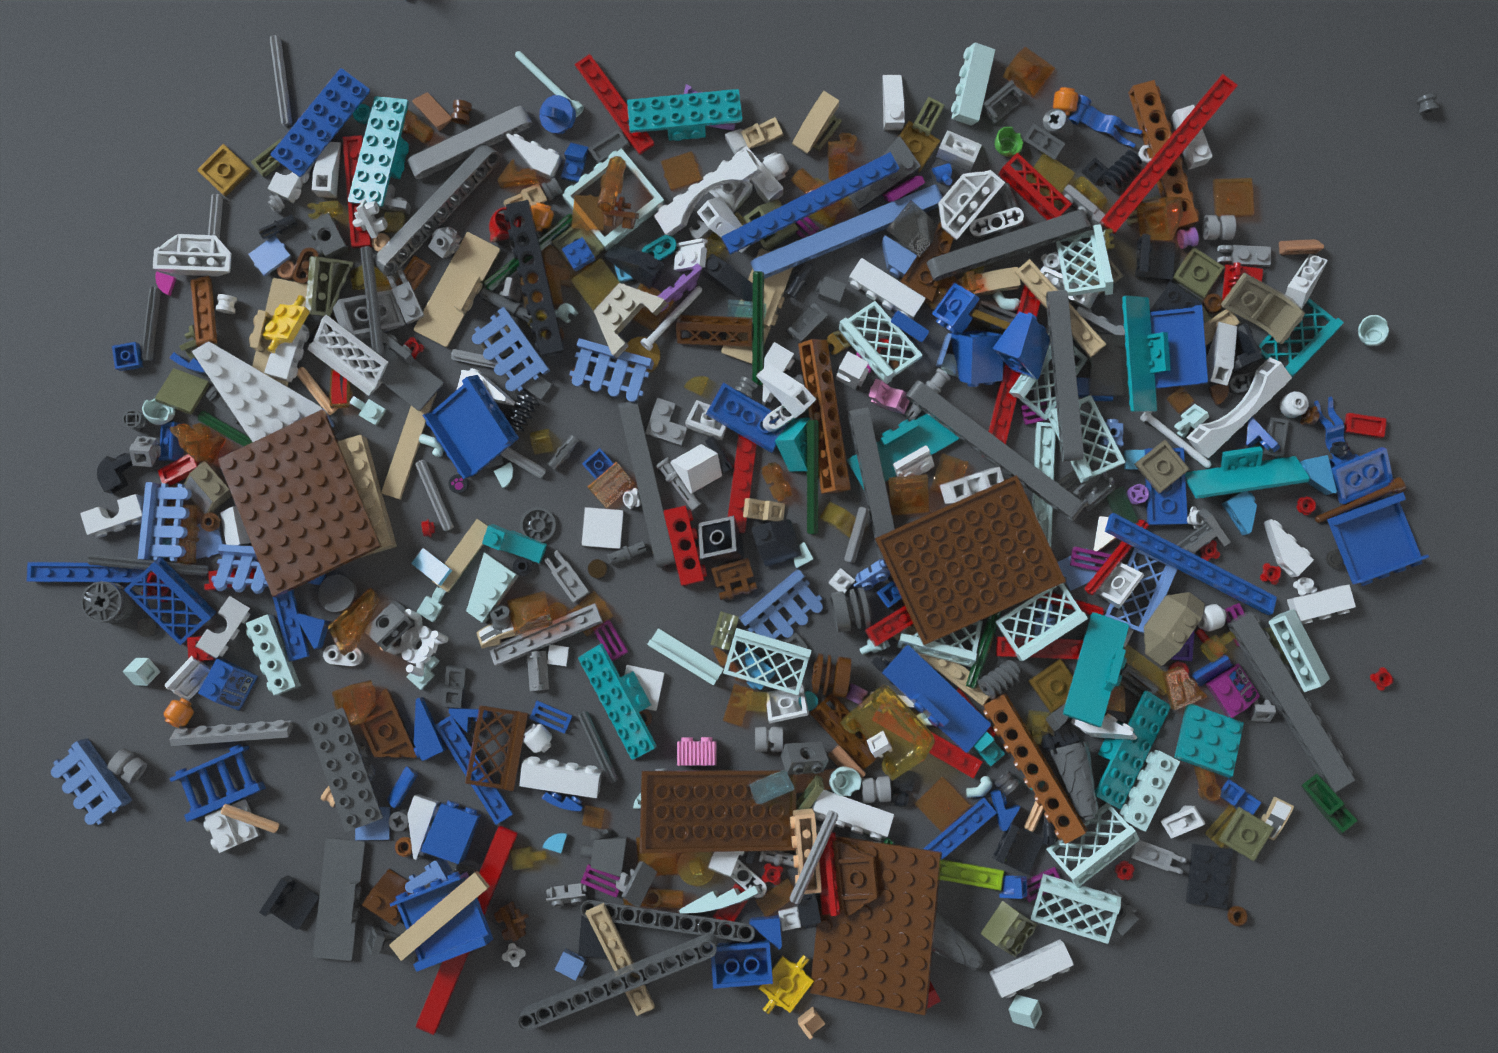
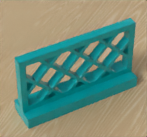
[1258,298,1344,377]

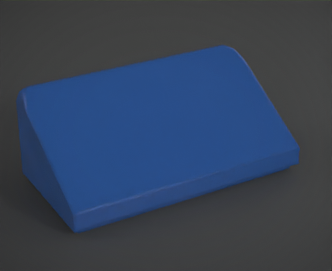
[891,310,929,342]
[159,422,185,461]
[1191,654,1232,686]
[387,766,419,808]

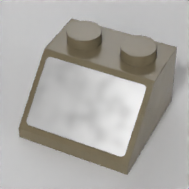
[184,461,232,514]

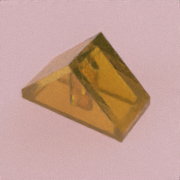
[350,265,390,290]
[819,502,856,538]

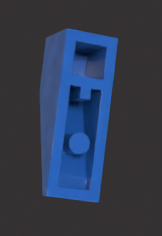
[414,697,447,761]

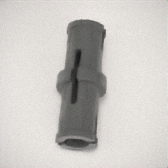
[547,435,580,471]
[607,541,647,566]

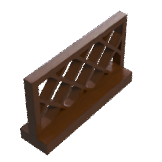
[465,705,528,791]

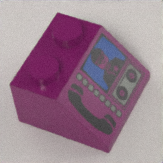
[1205,663,1260,718]

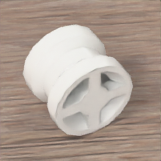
[215,294,237,314]

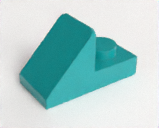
[973,731,1005,767]

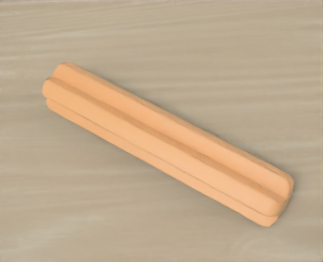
[297,367,337,415]
[1024,782,1049,832]
[221,804,279,833]

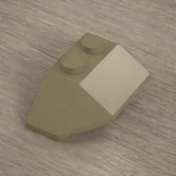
[1144,592,1205,666]

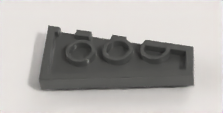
[849,136,921,211]

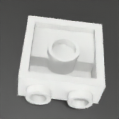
[203,799,260,853]

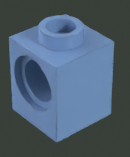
[555,948,587,981]

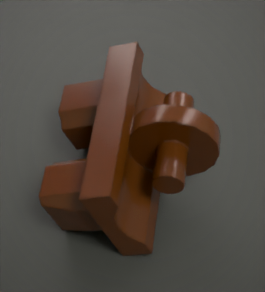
[601,196,639,229]
[494,901,529,942]

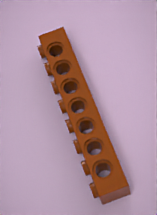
[1128,80,1199,232]
[798,339,851,494]
[983,693,1088,844]

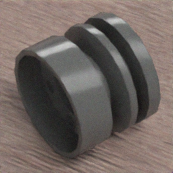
[81,581,135,623]
[830,587,871,633]

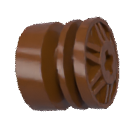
[811,653,851,698]

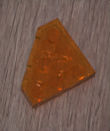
[328,588,380,656]

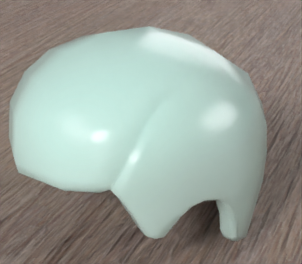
[1358,315,1389,346]
[142,399,176,425]
[829,766,862,796]

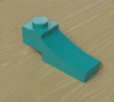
[482,524,547,563]

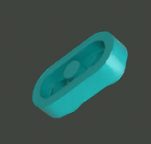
[642,235,677,261]

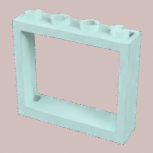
[563,148,665,251]

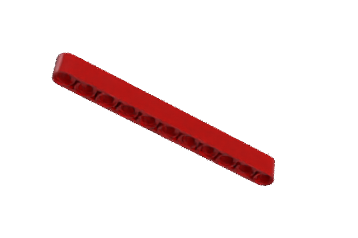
[416,825,518,1035]

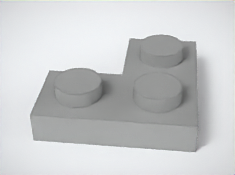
[645,398,688,446]

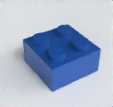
[562,237,595,272]
[112,342,143,371]
[582,448,616,483]

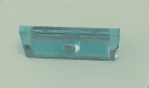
[727,300,766,318]
[749,770,795,804]

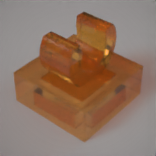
[962,271,984,294]

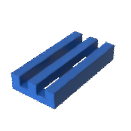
[529,700,573,734]

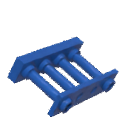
[169,744,266,822]

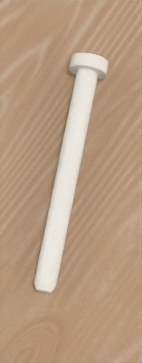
[640,286,702,351]
[1140,412,1211,468]

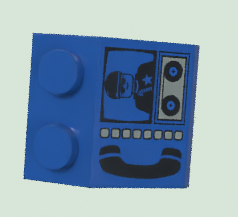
[198,658,258,711]

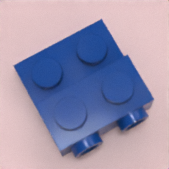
[932,283,980,334]

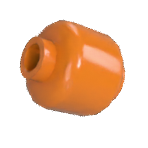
[1053,87,1079,116]
[531,202,554,232]
[163,698,194,728]

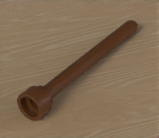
[1315,477,1406,523]

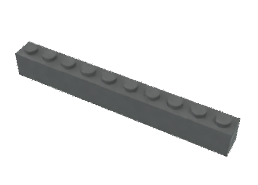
[1226,612,1355,792]

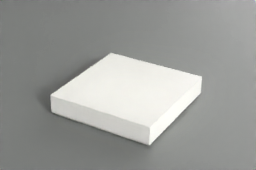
[582,507,624,549]
[625,665,665,711]

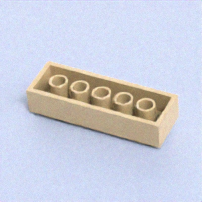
[338,435,397,558]

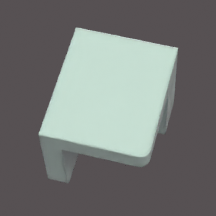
[123,658,160,686]
[1009,995,1042,1028]

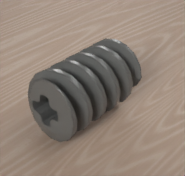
[1043,109,1074,140]
[977,660,1020,699]

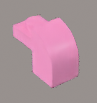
[869,379,910,414]

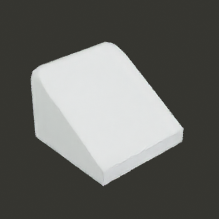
[725,129,748,154]

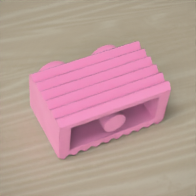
[677,737,717,766]

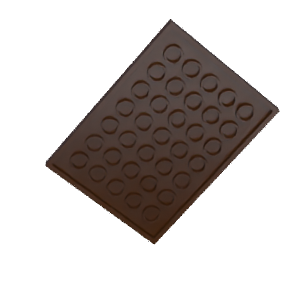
[218,409,382,598]
[875,475,1066,645]
[810,836,942,1015]

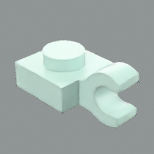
[349,396,386,426]
[1174,404,1209,437]
[417,587,446,622]
[407,656,440,690]

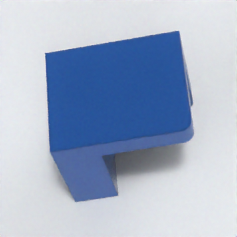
[999,875,1028,899]

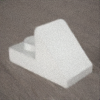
[1161,806,1205,838]

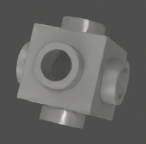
[428,227,462,258]
[129,436,161,467]

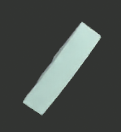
[679,886,762,913]

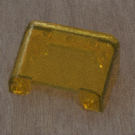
[840,685,935,781]

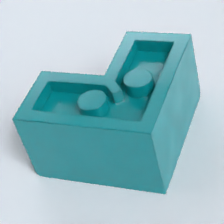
[775,418,810,472]

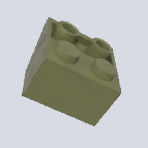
[744,199,799,251]
[981,901,1037,957]

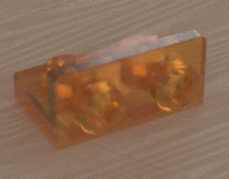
[170,424,205,462]

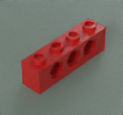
[663,505,707,587]

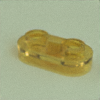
[1074,176,1107,208]

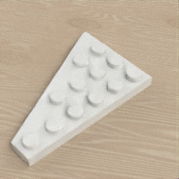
[192,341,322,442]

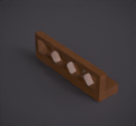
[676,315,753,347]
[810,693,877,770]

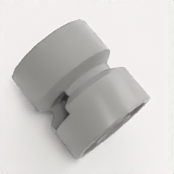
[1202,215,1236,240]
[755,727,783,752]
[107,748,147,784]
[861,776,891,803]

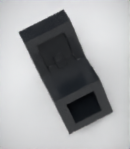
[97,453,133,494]

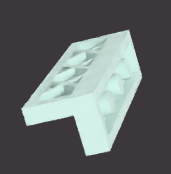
[647,628,724,685]

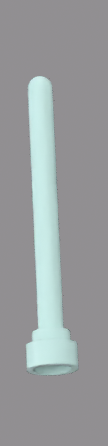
[515,51,584,117]

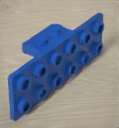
[271,68,370,177]
[882,645,991,753]

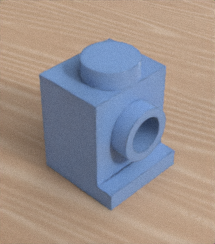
[1100,419,1123,448]

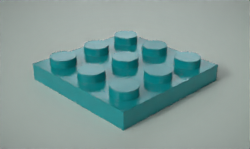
[1174,703,1244,778]

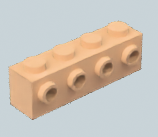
[790,808,821,894]

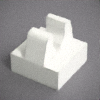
[828,568,855,593]
[867,731,892,758]

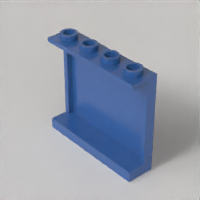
[1150,305,1208,389]
[422,374,519,479]
[1327,492,1429,586]
[390,871,493,972]

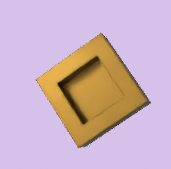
[827,330,851,355]

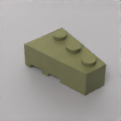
[305,256,354,317]

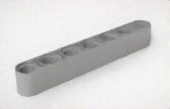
[407,105,532,179]

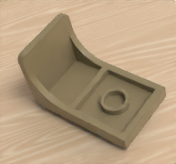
[1221,273,1305,344]

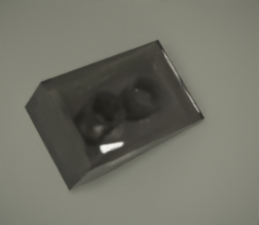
[1087,334,1129,397]

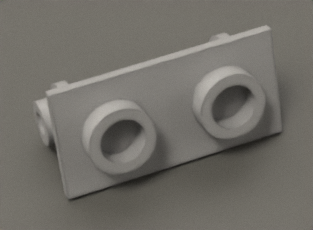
[527,651,549,691]
[546,883,588,907]

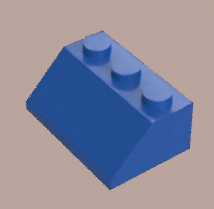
[710,939,773,989]

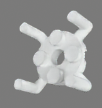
[380,609,449,677]

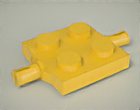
[262,295,310,353]
[759,954,814,1014]

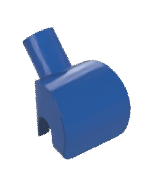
[932,163,952,185]

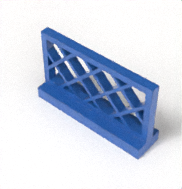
[124,557,217,645]

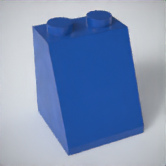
[992,312,1050,380]
[950,330,1003,387]
[421,800,481,864]

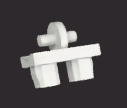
[353,199,388,238]

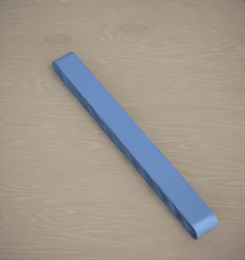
[750,185,943,279]

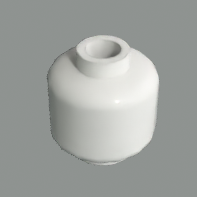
[762,151,789,181]
[1280,391,1309,418]
[1198,604,1226,631]
[523,724,552,753]

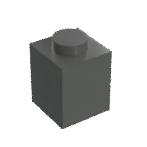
[816,276,846,306]

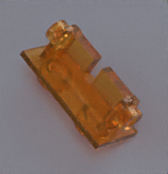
[761,462,792,502]

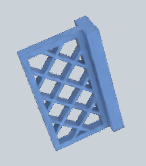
[1105,548,1177,635]

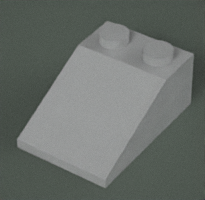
[333,290,405,343]

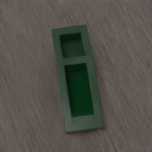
[1301,773,1358,835]

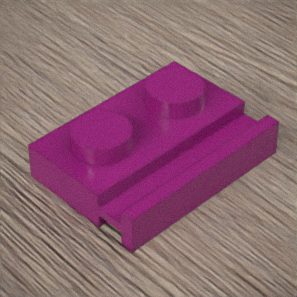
[883,176,925,202]

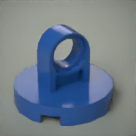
[540,95,576,134]

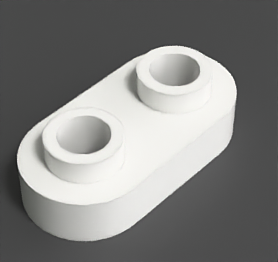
[323,645,364,666]

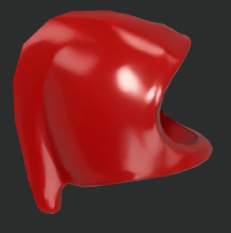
[489,207,521,242]

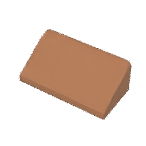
[412,92,451,132]
[1279,239,1324,255]
[828,745,865,778]

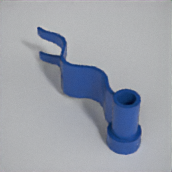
[1069,95,1143,148]
[1314,396,1359,470]

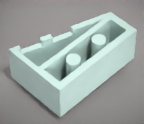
[466,553,519,623]

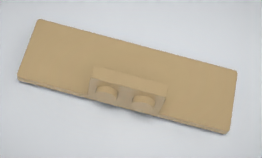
[414,232,500,347]
[721,248,793,364]
[249,278,307,387]

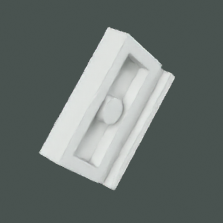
[674,238,708,272]
[893,446,934,485]
[165,656,211,701]

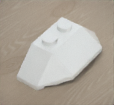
[938,170,1005,240]
[153,234,232,276]

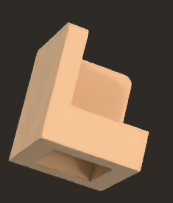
[797,1007,825,1040]

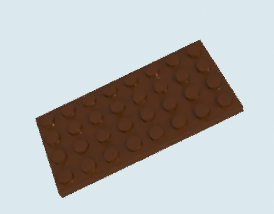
[640,770,796,853]

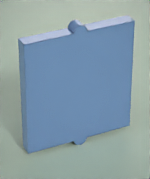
[248,235,291,277]
[936,333,952,367]
[186,521,223,560]
[1057,548,1097,591]
[355,807,390,840]

